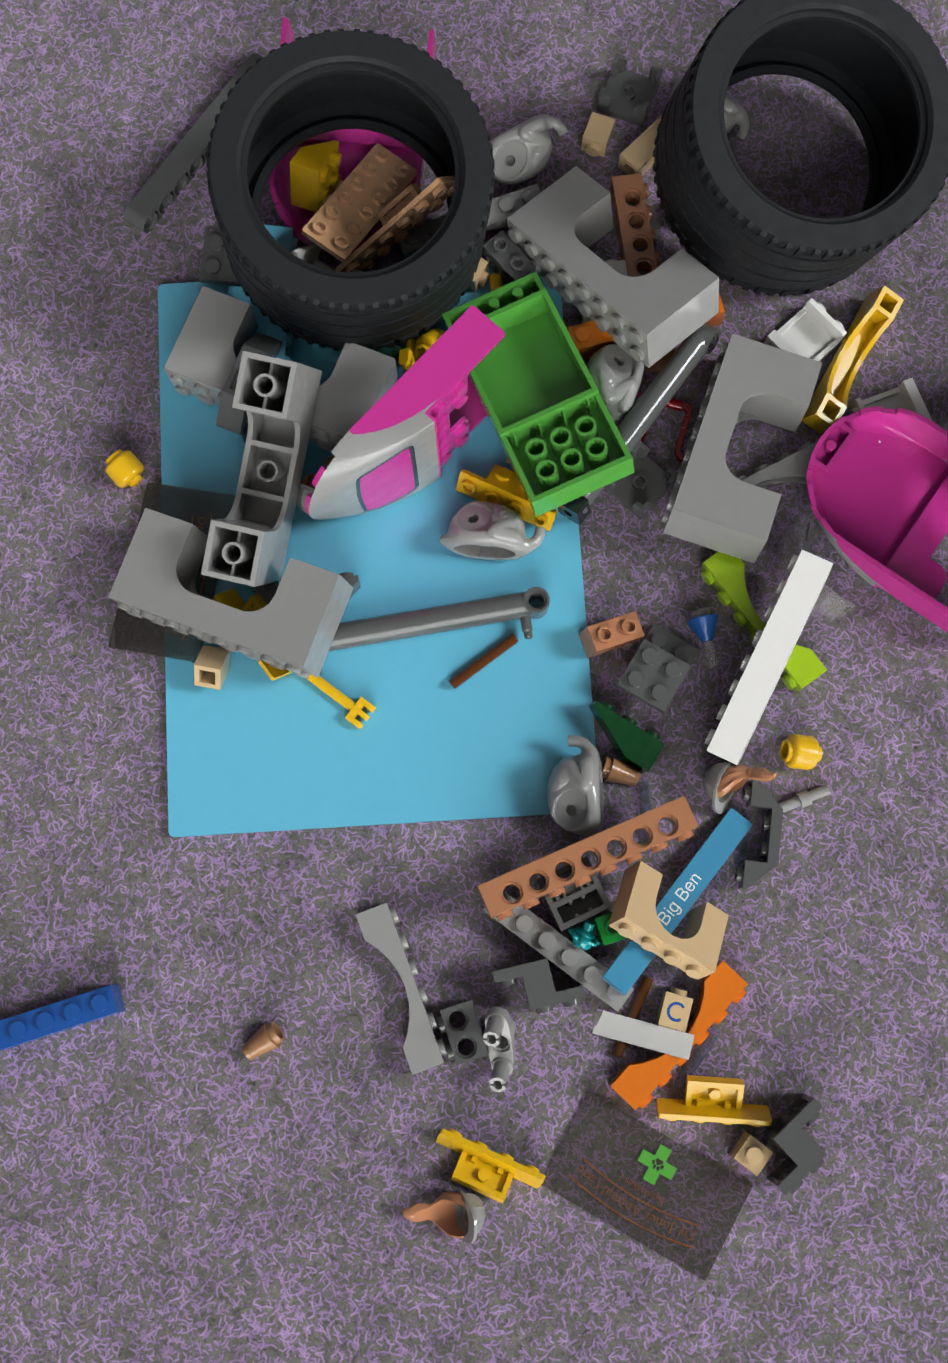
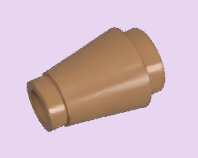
[602,756,640,787]
[242,1022,285,1060]

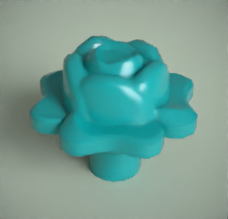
[568,920,601,950]

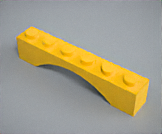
[802,285,904,434]

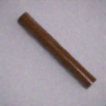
[449,633,518,689]
[612,975,653,1058]

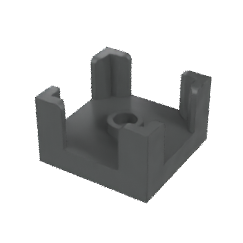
[597,53,663,127]
[604,441,678,520]

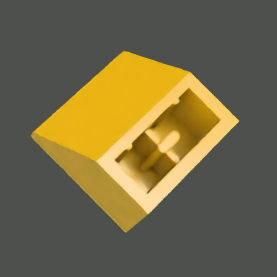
[290,140,342,212]

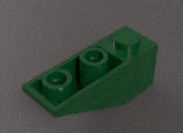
[589,700,664,773]

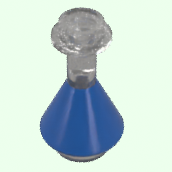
[687,608,723,669]

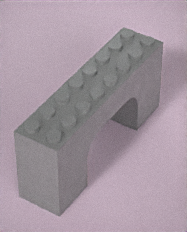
[507,166,719,368]
[164,286,398,451]
[662,333,822,564]
[201,351,322,587]
[108,508,353,679]

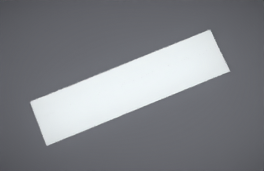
[592,1011,695,1060]

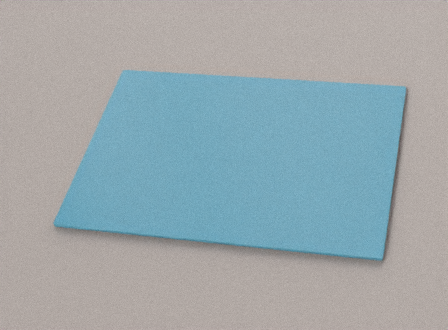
[158,267,596,837]

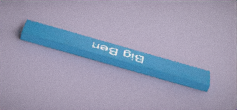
[602,808,753,996]

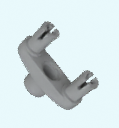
[483,1006,516,1092]

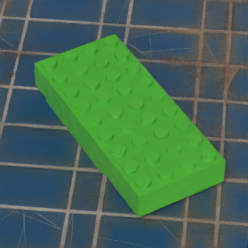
[442,271,635,517]

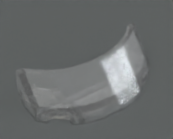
[776,512,857,624]

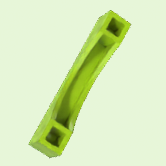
[700,552,827,693]

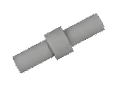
[778,784,831,813]

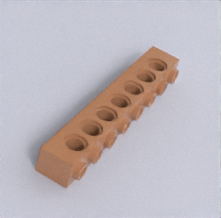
[610,173,676,373]
[477,796,699,921]

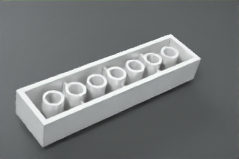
[705,550,833,765]

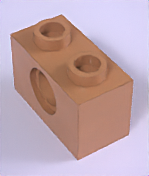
[579,611,645,658]

